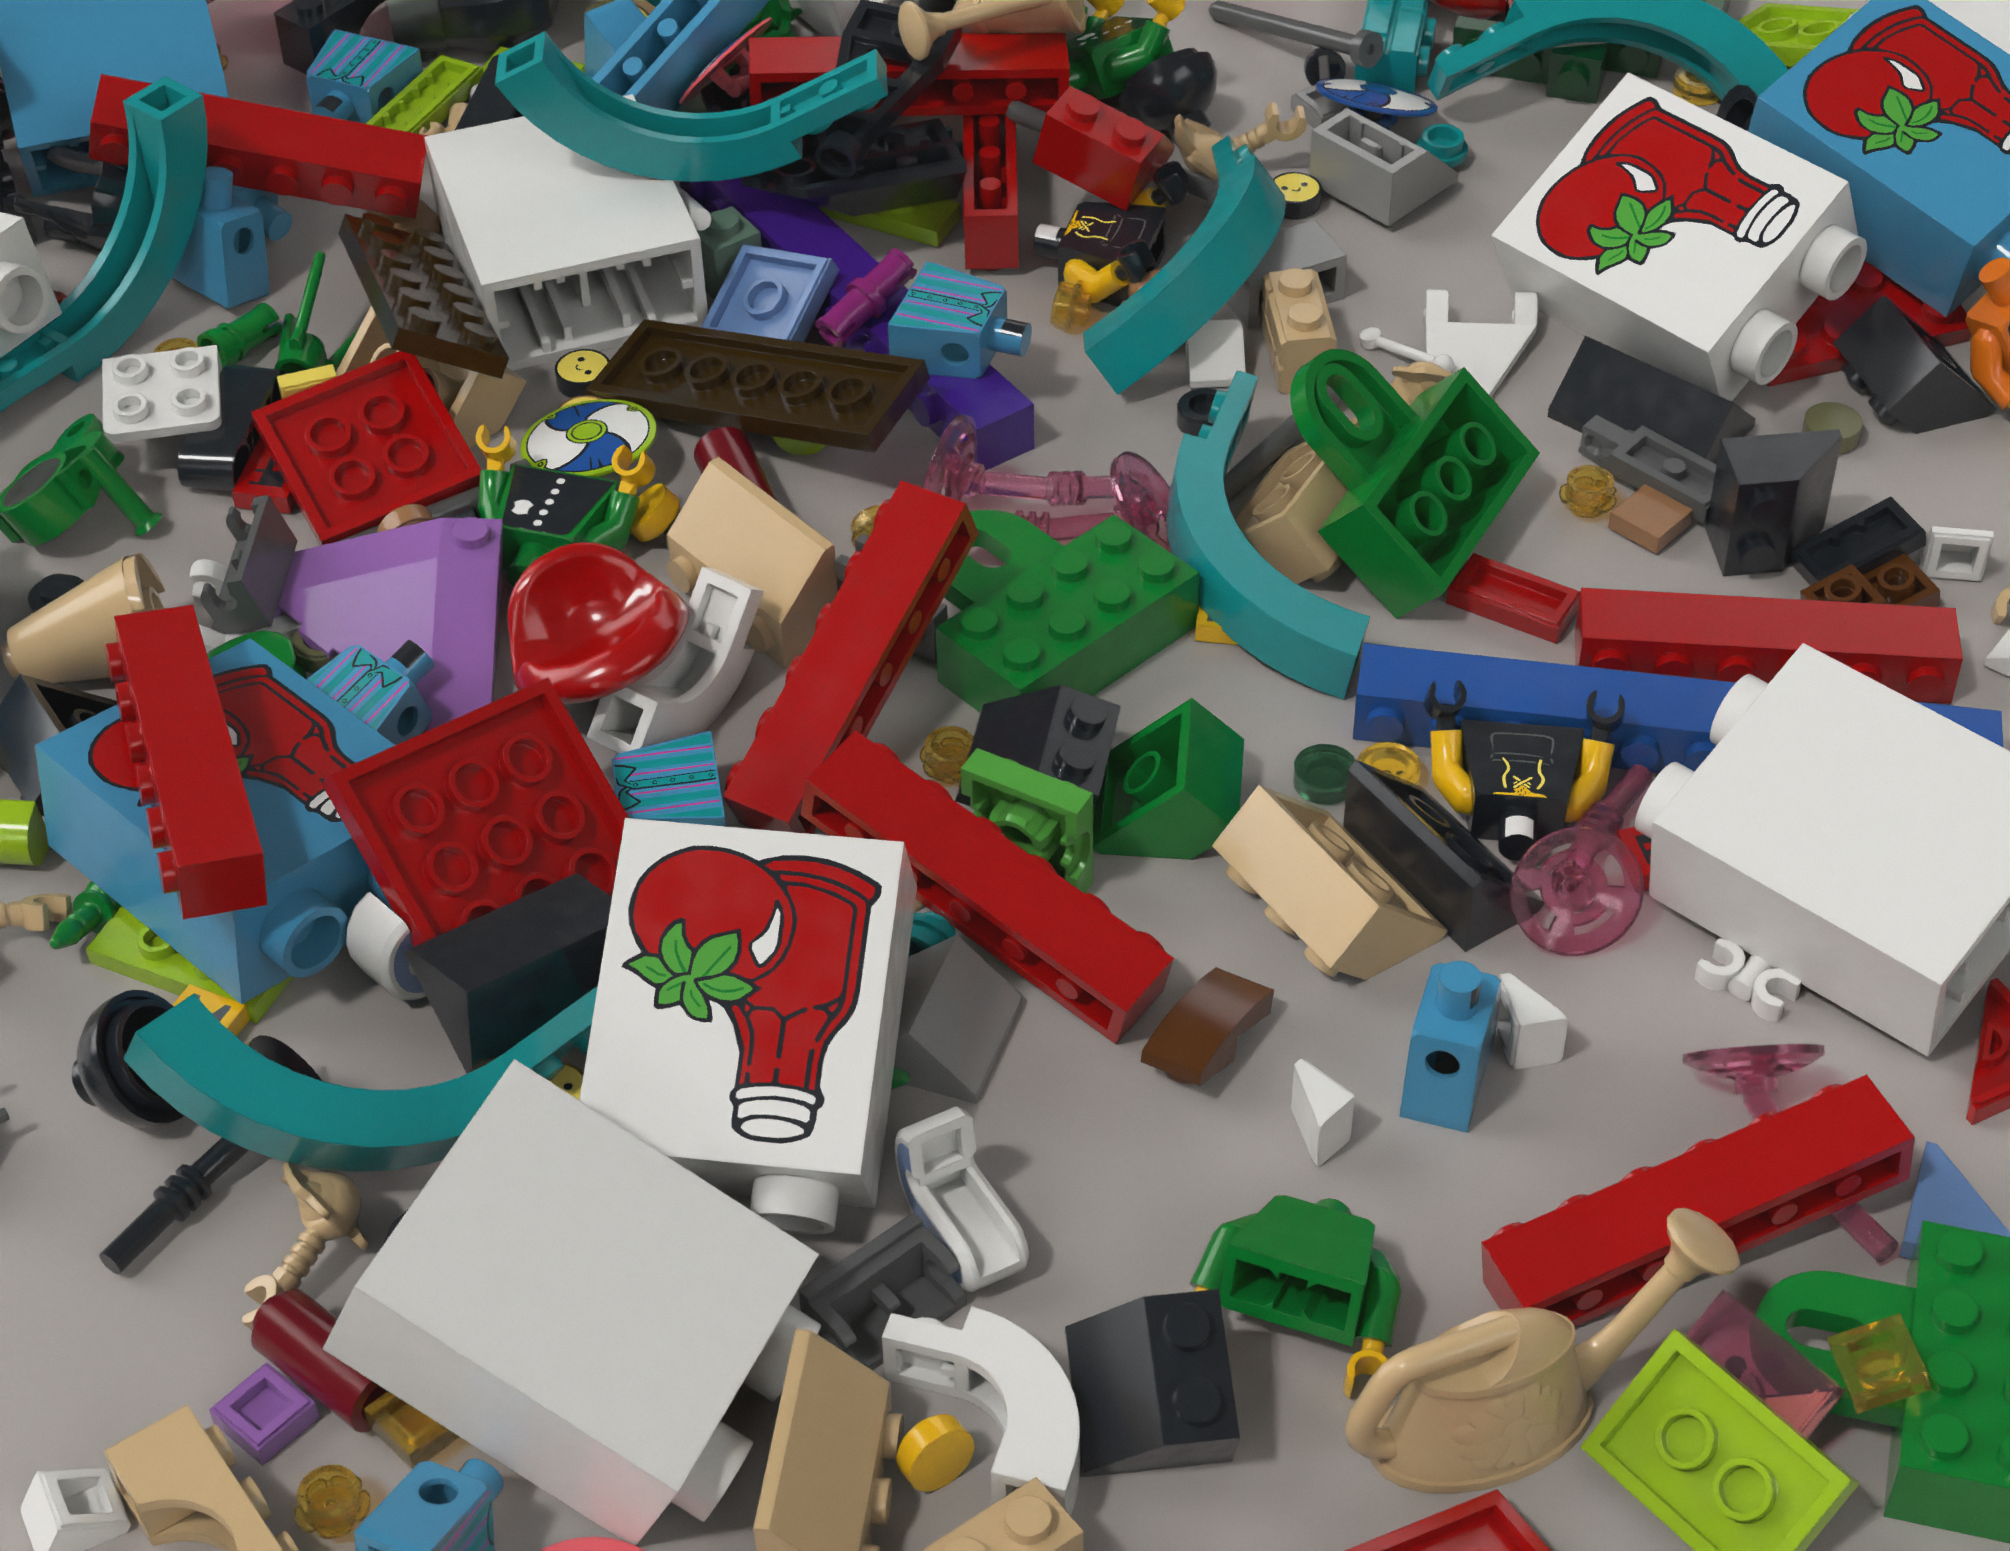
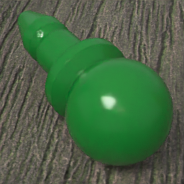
[50,881,121,949]

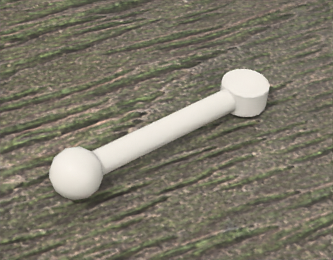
[1359,327,1454,372]

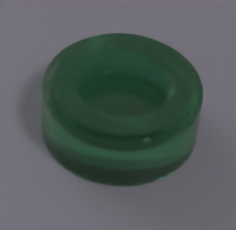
[1293,744,1356,805]

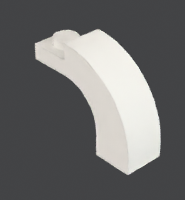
[587,567,764,753]
[882,1306,1080,1516]

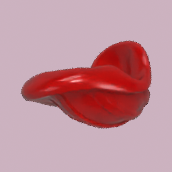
[507,542,689,704]

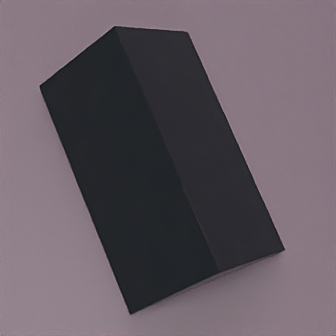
[1547,335,1755,464]
[1343,760,1546,952]
[405,873,612,1073]

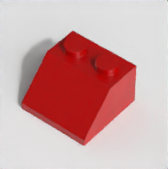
[1032,86,1175,211]

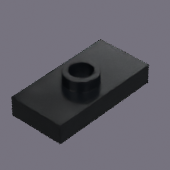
[1789,496,1926,585]

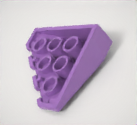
[274,517,505,733]

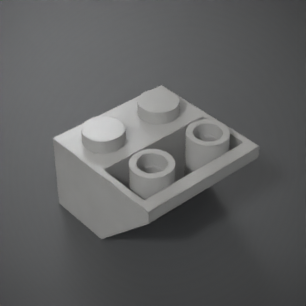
[1309,108,1458,226]

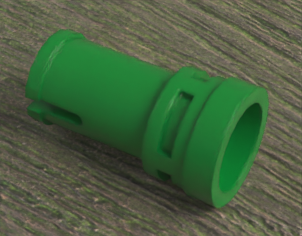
[197,303,282,369]

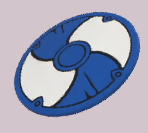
[1316,79,1438,130]

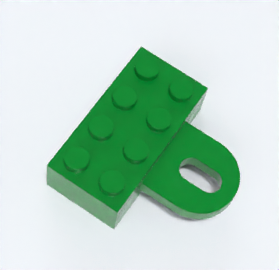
[1290,349,1540,619]
[935,510,1199,713]
[1751,1220,2010,1544]

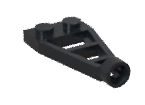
[815,0,962,179]

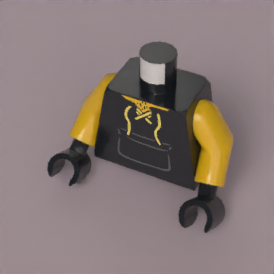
[1033,161,1189,307]
[1424,680,1625,861]

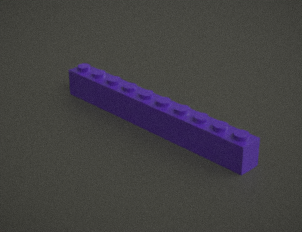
[680,178,1034,474]

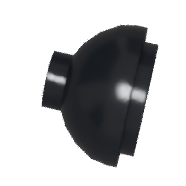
[1119,48,1217,144]
[72,990,185,1128]

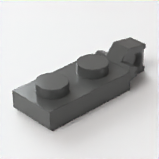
[1579,415,1716,524]

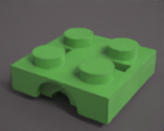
[961,748,1093,893]

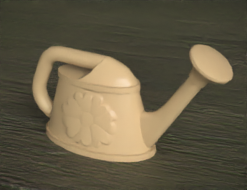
[898,0,1086,61]
[1344,1208,1740,1494]

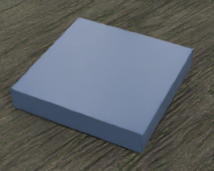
[701,244,840,342]

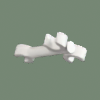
[1695,938,1802,1023]

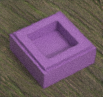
[209,1362,320,1466]

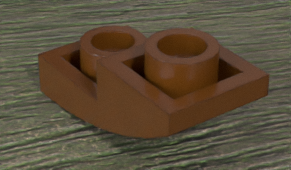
[1800,553,1940,607]
[1140,967,1274,1086]

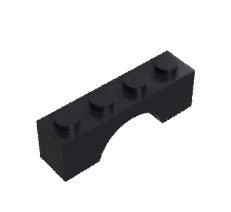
[274,0,386,75]

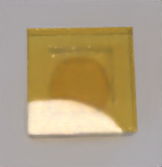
[1826,1313,1931,1414]
[364,1391,459,1469]

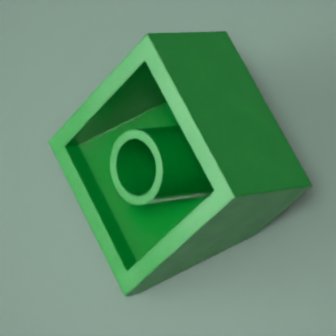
[1093,698,1244,860]

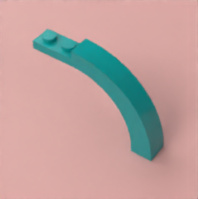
[1427,0,1788,101]
[495,31,888,182]
[0,76,208,413]
[1083,135,1286,395]
[1166,370,1370,700]
[124,986,598,1172]

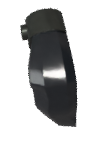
[386,0,560,62]

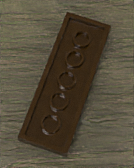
[338,213,509,379]
[586,319,930,453]

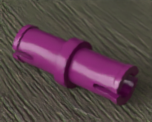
[815,248,917,348]

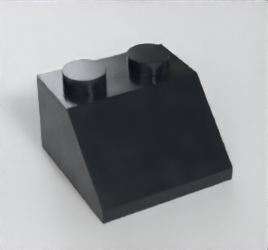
[1833,295,1997,434]
[1706,429,1842,576]
[0,674,117,816]
[955,685,1121,807]
[1065,1289,1240,1477]

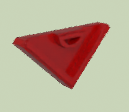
[1966,978,2010,1126]

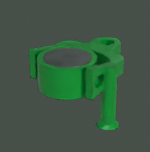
[0,413,162,547]

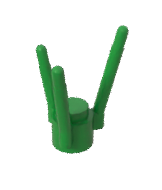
[274,251,359,374]

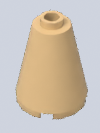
[0,553,165,683]

